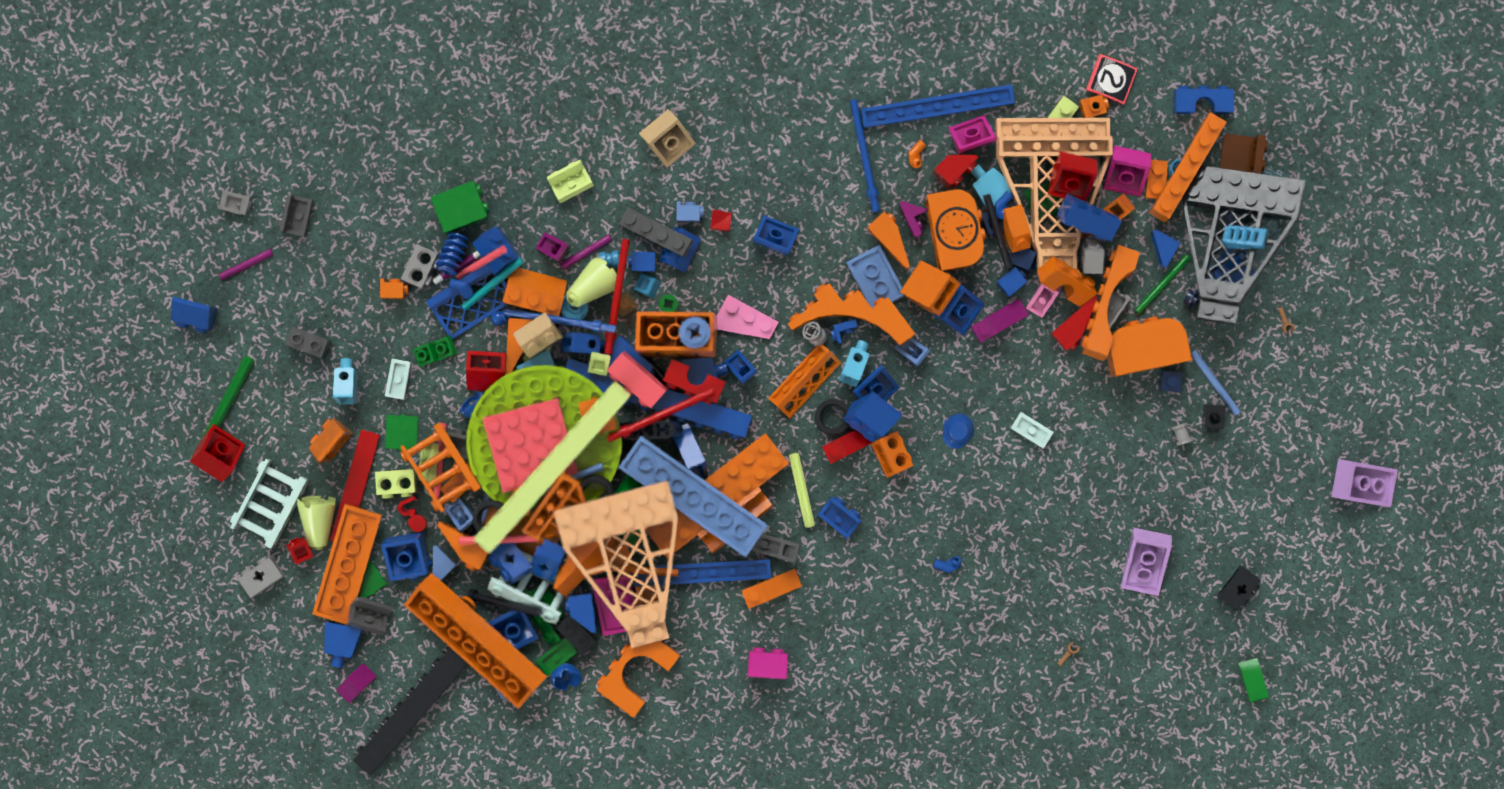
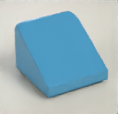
[633,273,661,299]

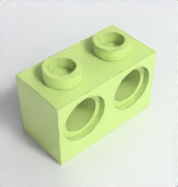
[375,469,417,498]

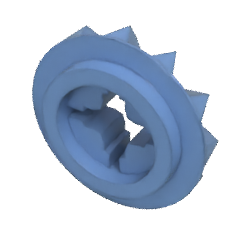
[679,317,711,349]

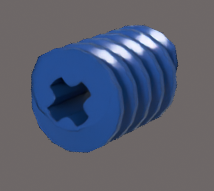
[436,232,469,276]

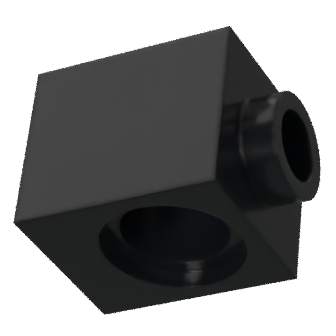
[1202,404,1226,433]

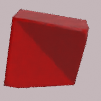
[710,210,732,232]

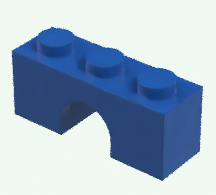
[1173,86,1234,115]

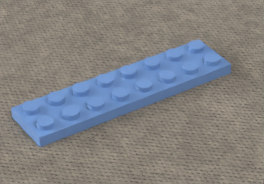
[619,436,768,557]

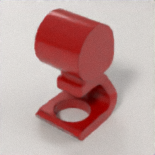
[398,496,427,532]

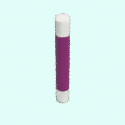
[432,251,481,285]

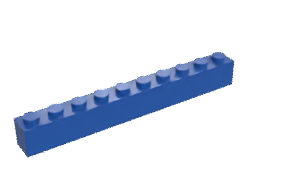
[565,358,752,440]

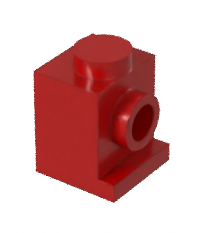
[286,537,314,565]

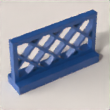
[426,264,507,339]

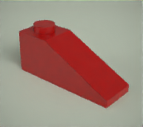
[1051,295,1098,351]
[822,430,872,464]

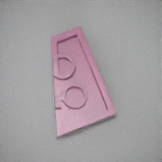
[717,295,779,339]

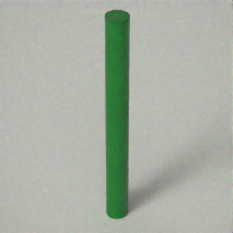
[1134,254,1191,315]

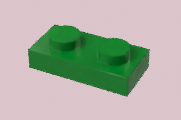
[536,638,578,676]

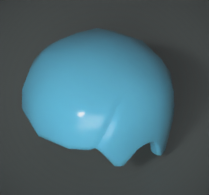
[561,295,589,320]

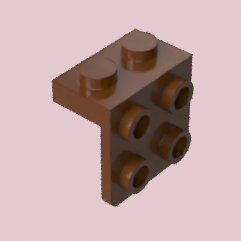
[1219,134,1268,174]

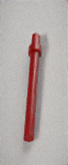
[604,239,630,354]
[606,388,715,443]

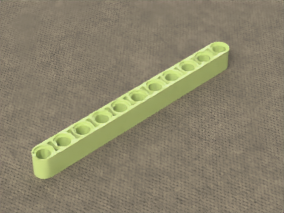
[473,381,630,553]

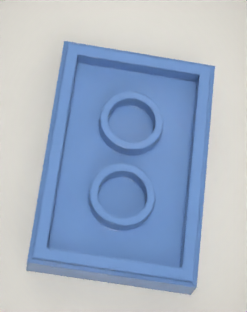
[846,245,904,308]

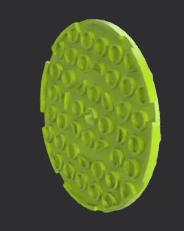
[466,365,622,517]

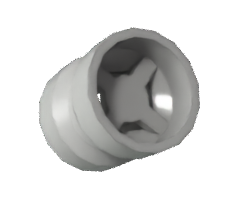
[803,321,827,346]

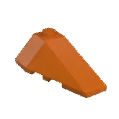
[554,537,617,597]

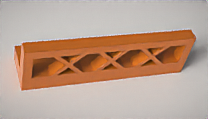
[768,344,842,419]
[697,487,774,554]

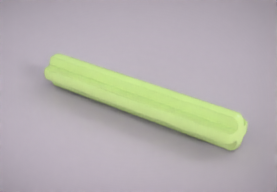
[789,453,815,528]

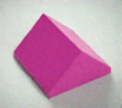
[949,115,997,155]

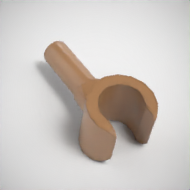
[1278,307,1295,334]
[1058,642,1080,666]

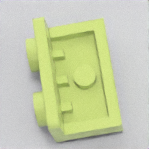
[547,160,594,203]

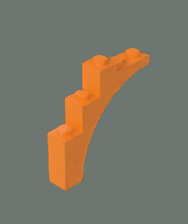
[788,283,916,347]

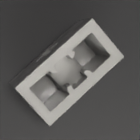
[238,556,286,598]

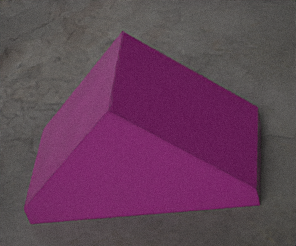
[535,232,570,263]
[336,663,377,704]

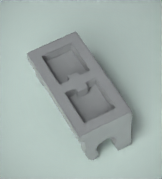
[1092,289,1131,328]

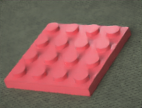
[482,398,578,493]

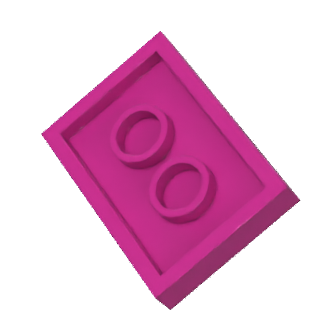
[592,573,636,636]

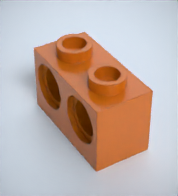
[871,431,914,478]

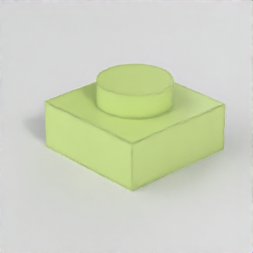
[588,352,610,376]

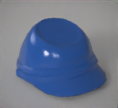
[943,414,974,449]

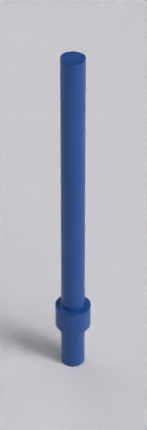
[850,99,880,213]
[505,308,617,333]

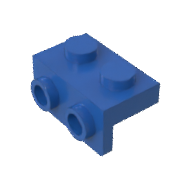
[659,227,702,273]
[817,496,862,539]

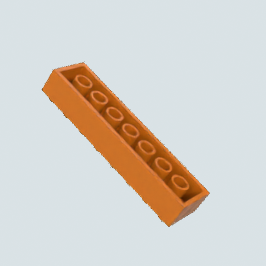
[645,433,789,558]
[404,573,547,709]

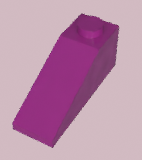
[970,299,1029,344]

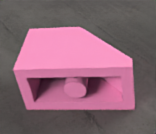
[1026,283,1063,318]

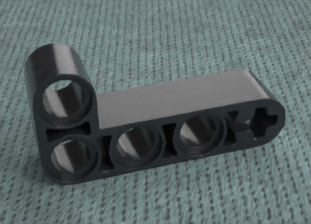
[620,421,683,460]

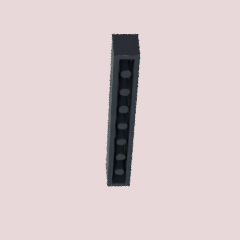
[353,646,468,776]

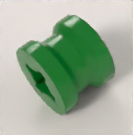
[659,294,678,312]

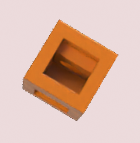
[1078,94,1109,118]
[380,278,409,299]

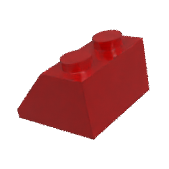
[1048,151,1098,202]
[189,424,245,482]

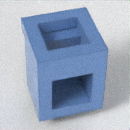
[676,201,704,222]

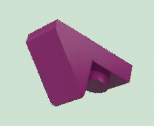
[898,201,928,239]

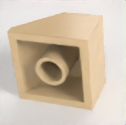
[639,109,696,168]
[513,312,564,359]

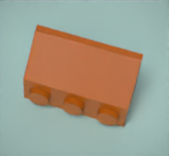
[502,268,567,316]

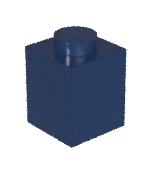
[1009,249,1037,274]
[1158,371,1183,393]

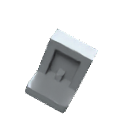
[219,190,251,215]

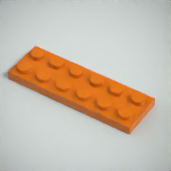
[312,504,383,625]

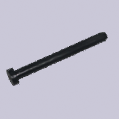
[467,589,543,616]

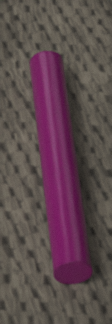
[560,234,613,270]
[219,249,273,281]

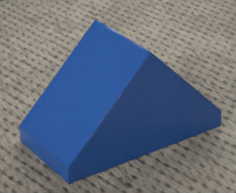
[1150,230,1180,269]
[724,350,757,385]

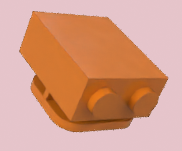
[900,261,961,316]

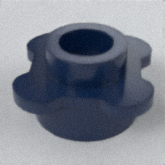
[1183,290,1200,309]

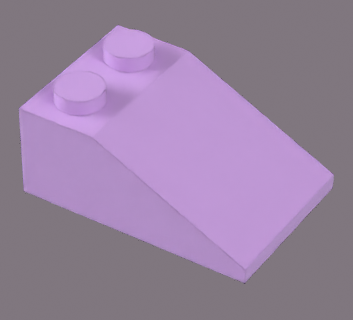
[1331,459,1398,507]
[1121,528,1172,596]

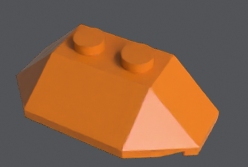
[521,472,586,541]

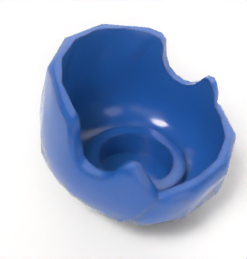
[460,392,483,419]
[551,663,582,691]

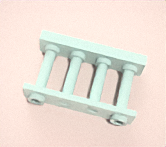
[230,459,309,549]
[487,549,577,624]

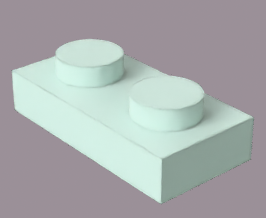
[385,359,412,400]
[1010,412,1054,449]

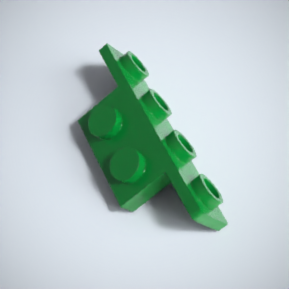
[511,580,565,647]

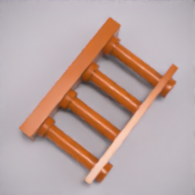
[400,422,481,513]

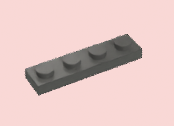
[619,208,693,258]

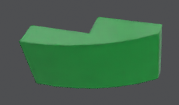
[413,336,457,367]
[1239,658,1269,703]

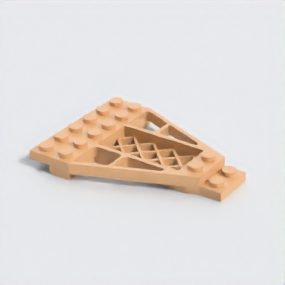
[996,118,1113,269]
[554,480,678,648]

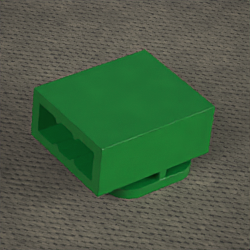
[430,181,490,235]

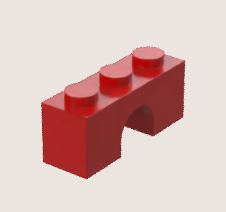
[663,359,726,405]

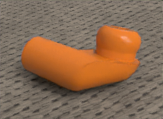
[908,140,926,168]

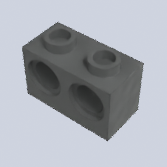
[285,327,331,359]

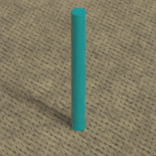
[462,257,524,310]

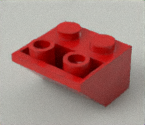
[932,155,978,189]
[466,351,507,391]

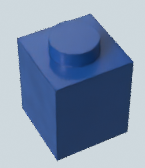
[628,252,656,273]
[996,267,1027,297]

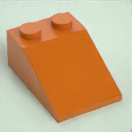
[309,418,353,463]
[437,521,489,571]

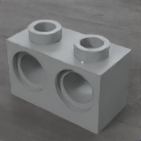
[1079,236,1104,274]
[401,244,440,289]

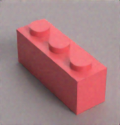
[607,351,668,408]

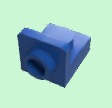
[830,319,858,344]

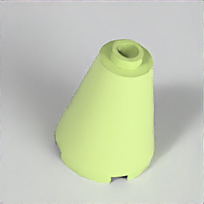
[566,258,617,307]
[297,496,336,550]

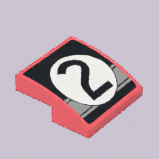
[1086,54,1137,104]

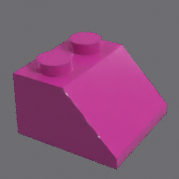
[1103,146,1151,197]
[748,647,788,679]

